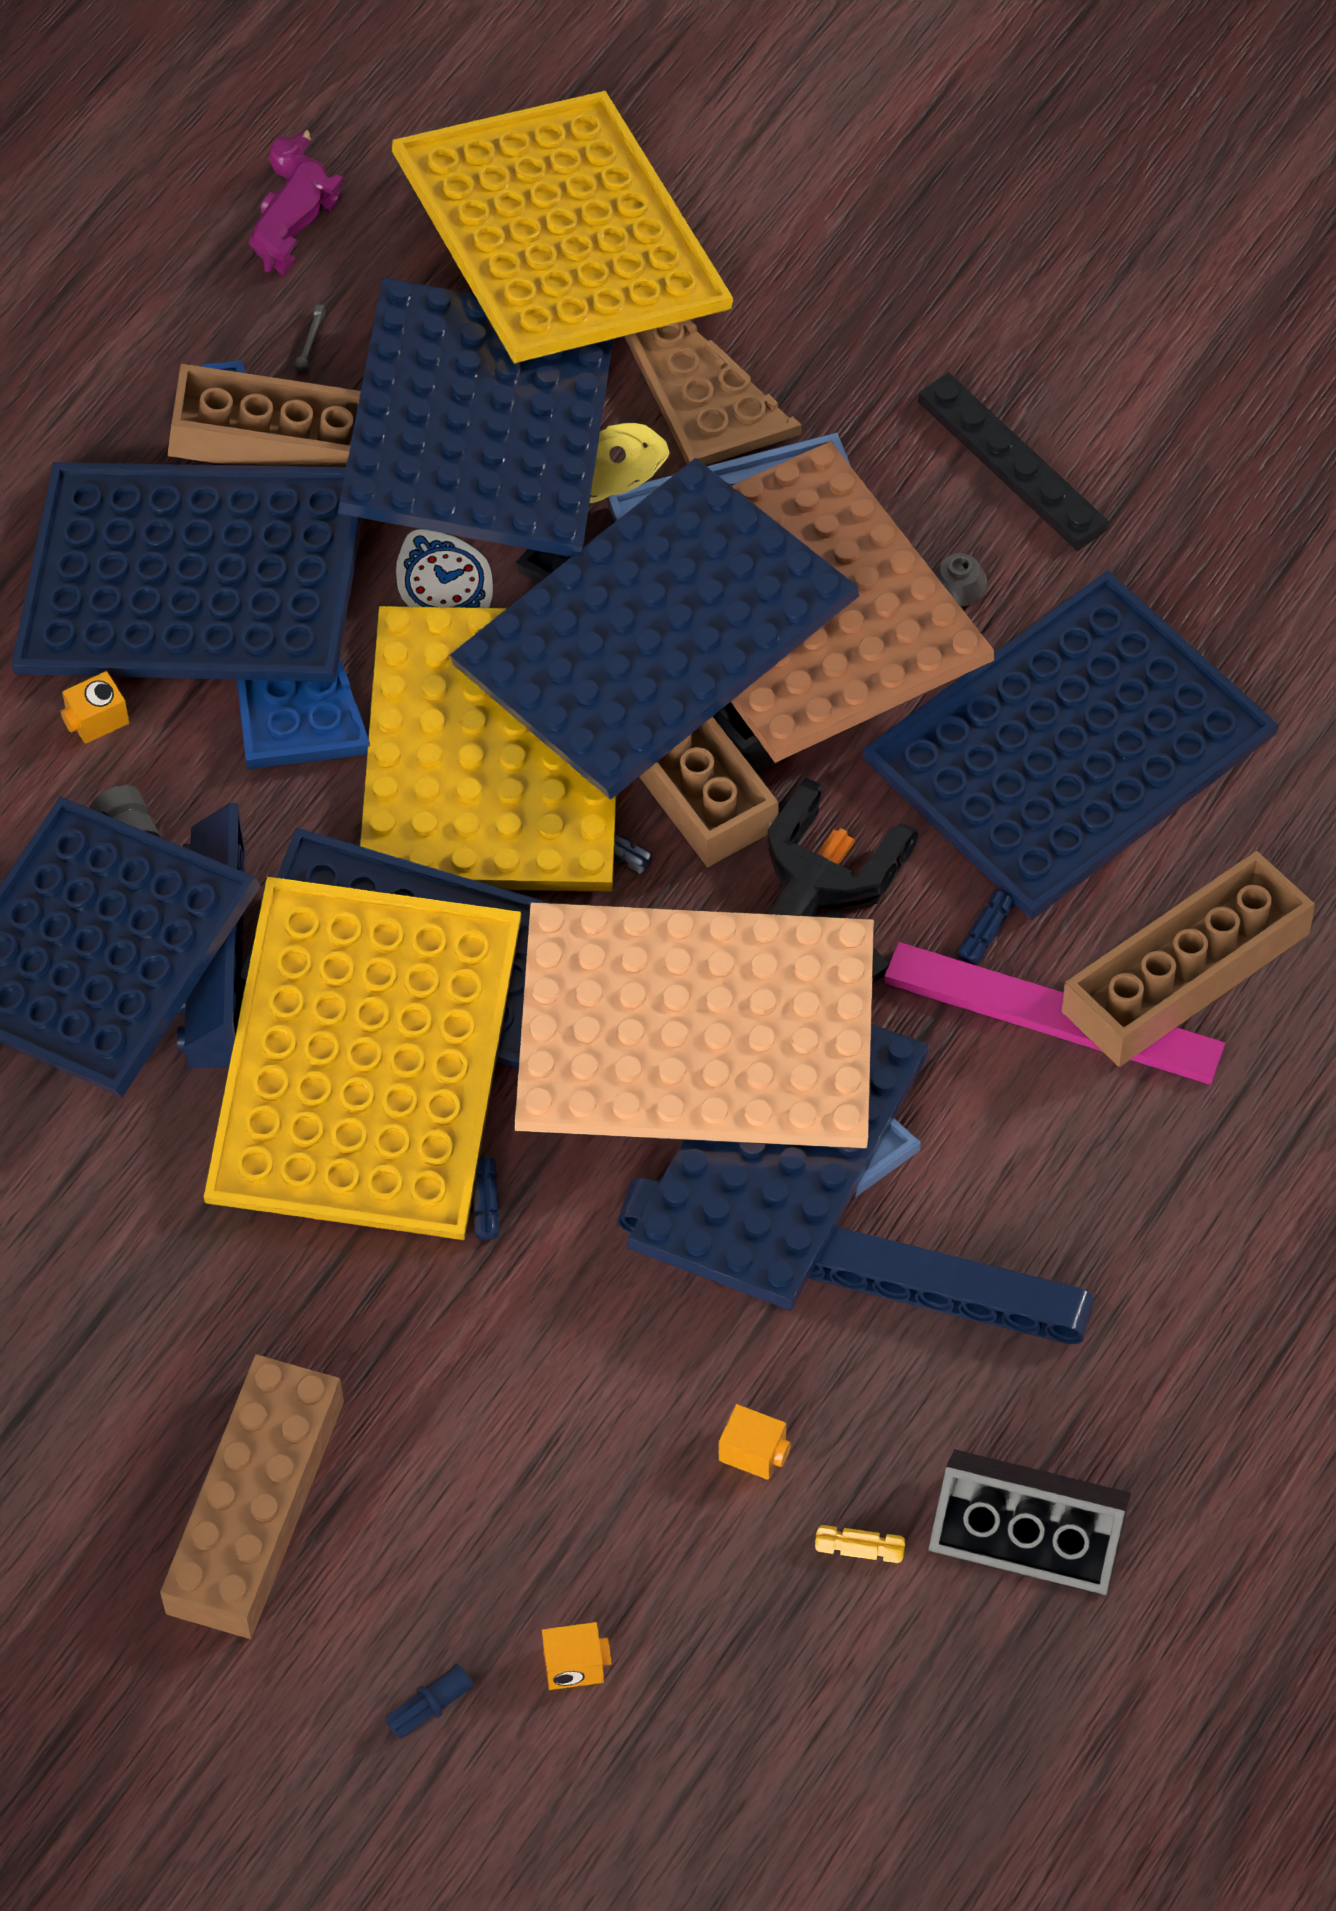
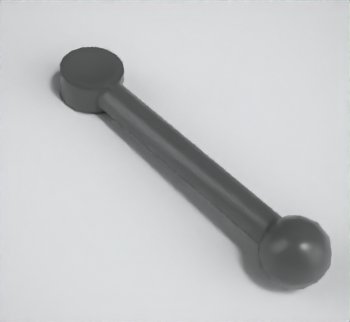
[294,304,326,372]

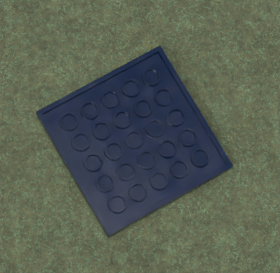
[0,796,261,1098]

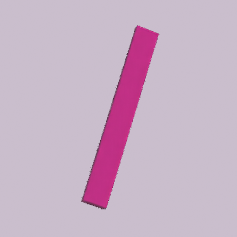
[884,942,1225,1085]

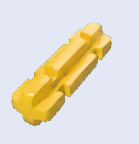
[815,1525,905,1563]

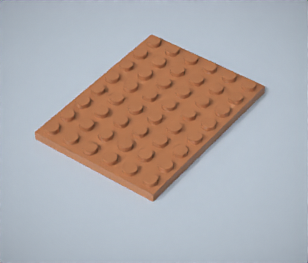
[731,441,994,763]

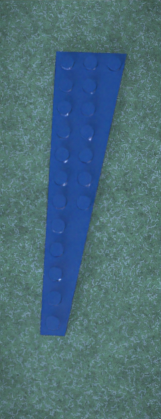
[202,360,370,769]

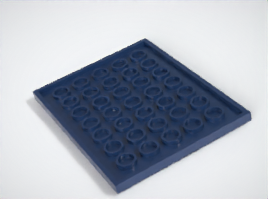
[338,277,613,557]
[449,458,860,800]
[11,462,363,682]
[862,570,1278,920]

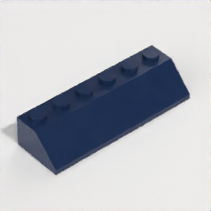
[177,803,245,1068]

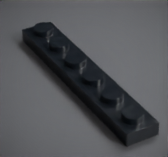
[918,372,1108,551]

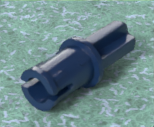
[385,1664,473,1739]

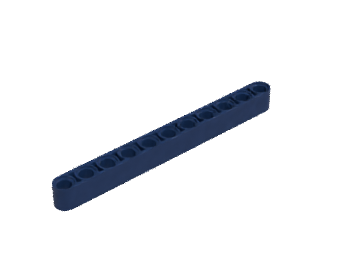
[617,1178,1095,1344]

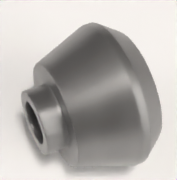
[934,553,987,606]

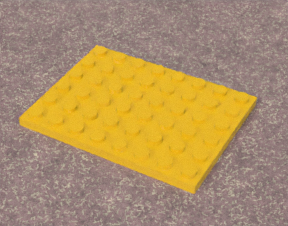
[392,91,733,363]
[360,606,617,892]
[204,877,521,1240]

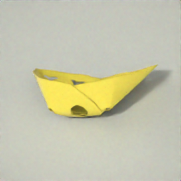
[589,423,670,504]

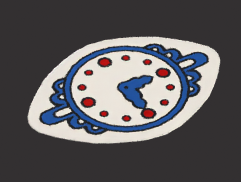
[396,529,493,608]

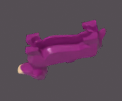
[249,130,343,276]

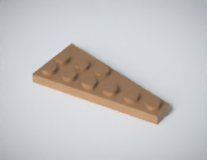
[624,320,802,466]

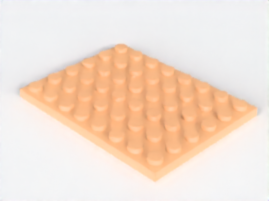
[515,903,874,1148]

